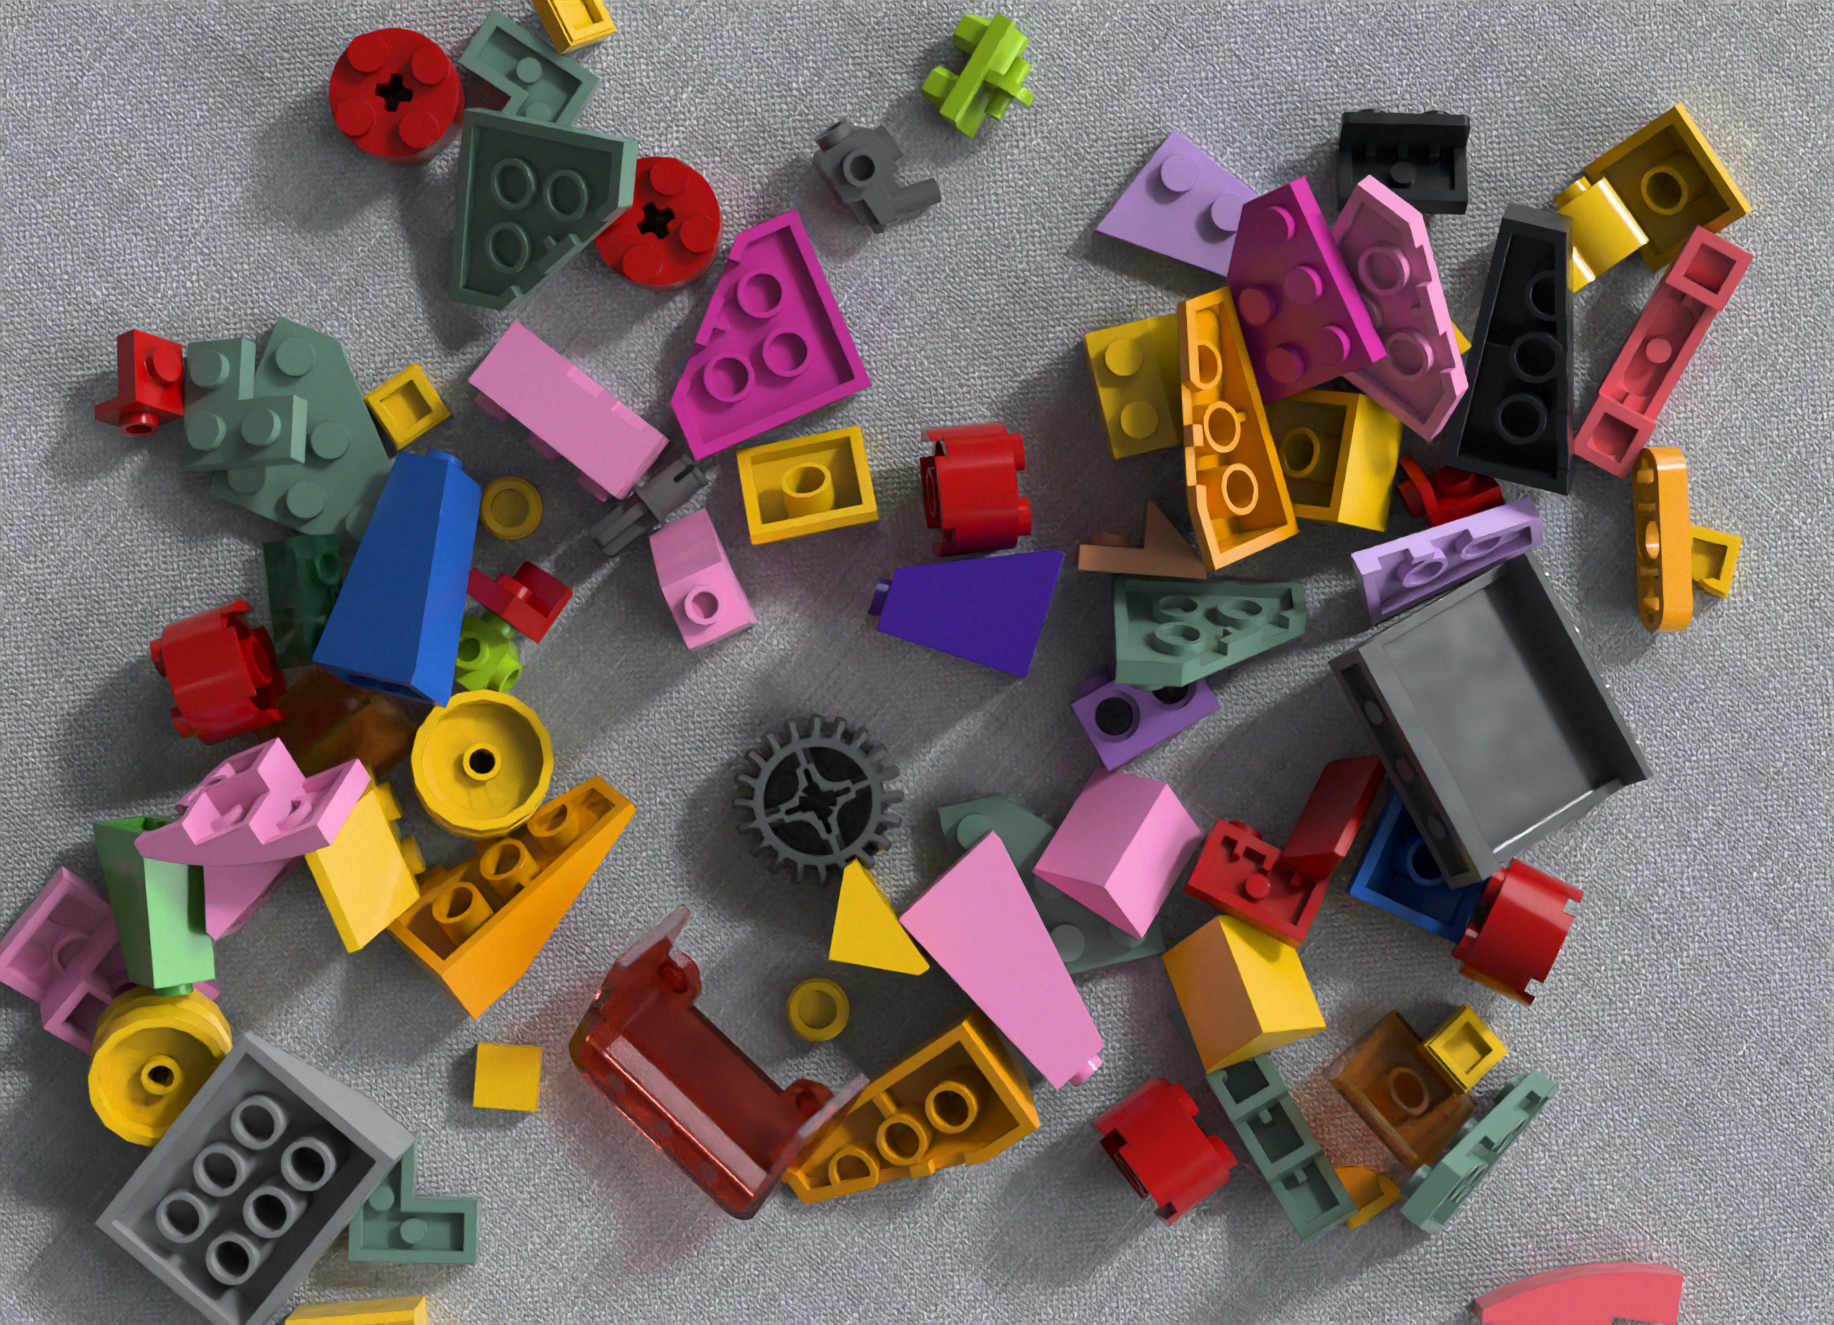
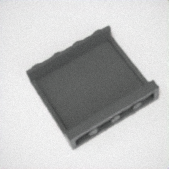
[1328,549,1653,890]

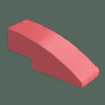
[1472,1262,1684,1325]

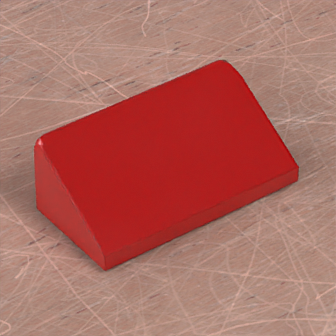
[1281,754,1387,882]

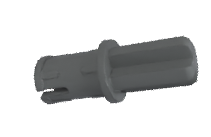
[589,452,709,558]

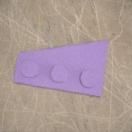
[1094,130,1258,279]
[1351,497,1544,625]

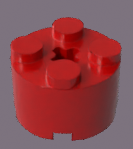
[329,28,467,166]
[594,156,724,292]
[920,421,1032,557]
[150,599,288,746]
[1451,858,1584,1007]
[1090,1077,1238,1227]

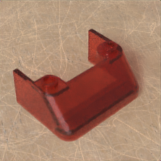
[569,904,870,1220]

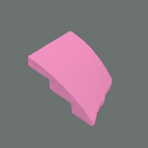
[133,737,371,866]
[0,866,220,1055]

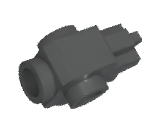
[812,118,941,234]

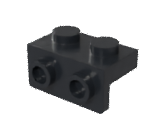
[1335,109,1471,215]

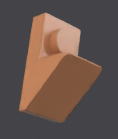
[1076,497,1207,579]

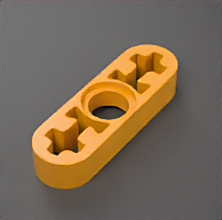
[1632,447,1693,633]

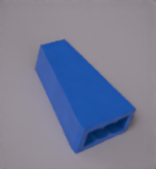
[311,449,483,708]

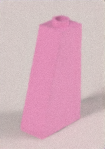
[648,507,758,650]
[898,828,1105,1090]

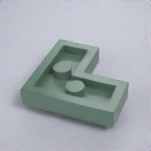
[458,8,602,127]
[181,337,308,473]
[348,1132,480,1265]

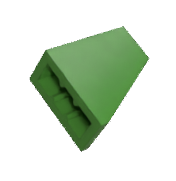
[93,814,215,997]

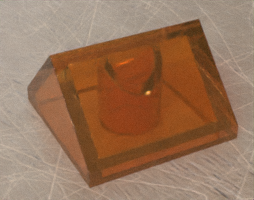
[254,665,418,780]
[1320,1009,1479,1176]

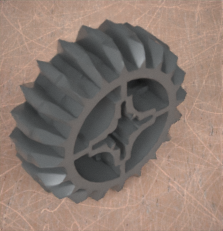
[732,714,905,887]

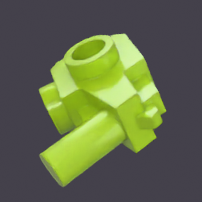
[453,609,523,694]

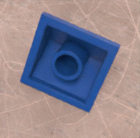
[1345,786,1489,944]

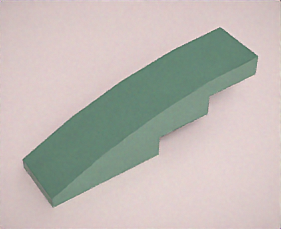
[1168,1007,1359,1245]

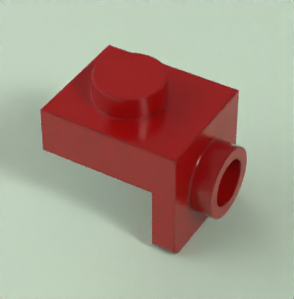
[95,329,184,436]

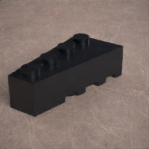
[1442,202,1574,496]

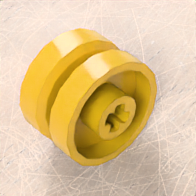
[410,689,554,841]
[88,985,233,1148]

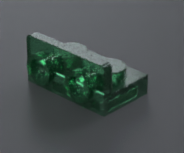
[262,533,343,670]

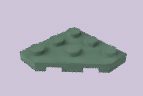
[449,107,638,311]
[207,316,393,554]
[1111,574,1307,691]
[937,793,1166,974]
[1399,1069,1558,1235]

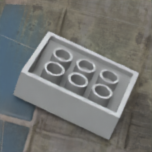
[94,1031,416,1325]

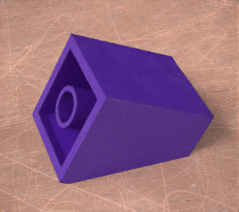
[868,550,1065,678]

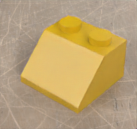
[1081,313,1183,463]
[1263,389,1404,533]
[304,763,426,954]

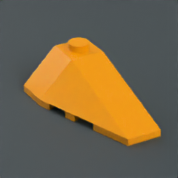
[1177,286,1300,571]
[385,775,637,1020]
[767,1005,1040,1205]

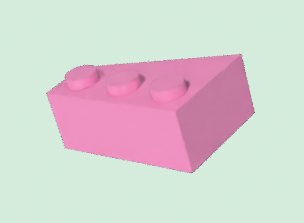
[468,320,671,503]

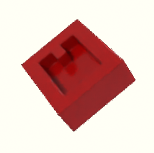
[1396,454,1505,528]
[466,561,573,644]

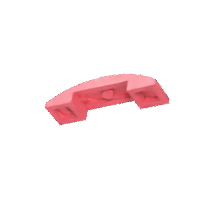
[1574,224,1754,480]

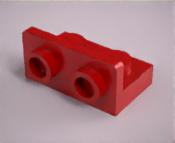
[1182,818,1333,949]

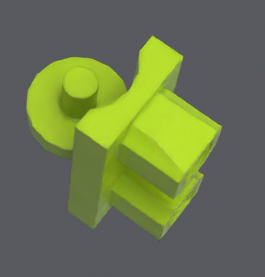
[921,13,1035,139]

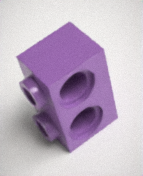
[1068,668,1220,771]

